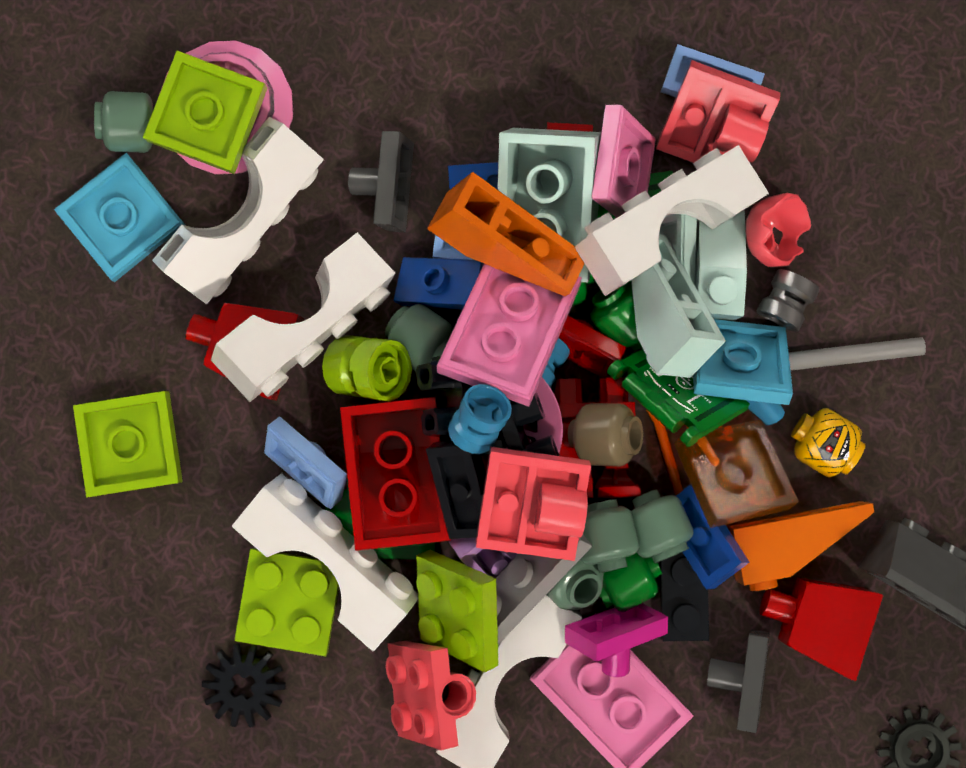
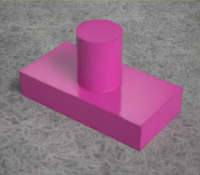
[565,603,668,677]

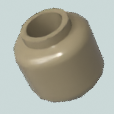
[568,403,643,467]

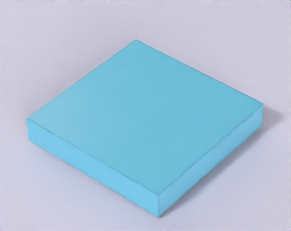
[54,153,185,282]
[693,319,793,405]

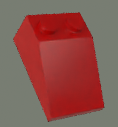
[340,397,451,551]

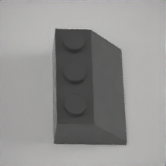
[859,518,966,631]

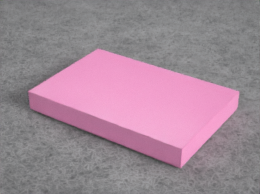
[437,264,582,407]
[530,613,694,768]

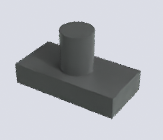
[348,131,414,233]
[707,630,770,733]

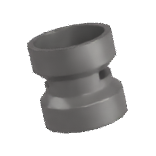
[757,269,820,332]

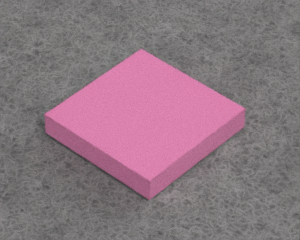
[592,105,656,218]

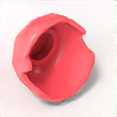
[745,193,811,267]

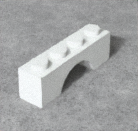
[152,117,324,304]
[574,145,769,296]
[211,232,395,402]
[232,473,418,651]
[436,595,582,768]

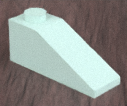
[696,210,747,321]
[632,234,726,378]

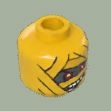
[791,408,865,477]

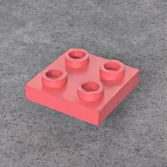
[656,60,780,163]
[476,447,591,561]
[386,641,476,750]

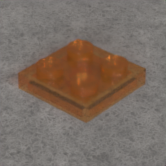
[674,420,799,528]

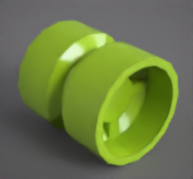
[322,335,412,402]

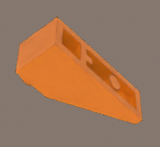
[427,172,585,296]
[727,501,875,591]

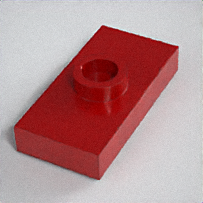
[558,316,627,378]

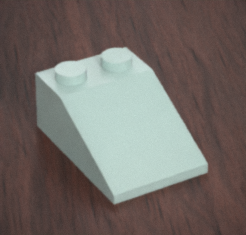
[498,128,601,283]

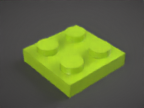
[143,51,268,174]
[73,391,183,498]
[234,548,339,656]
[416,549,499,673]

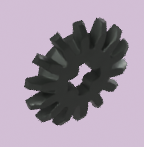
[877,707,962,768]

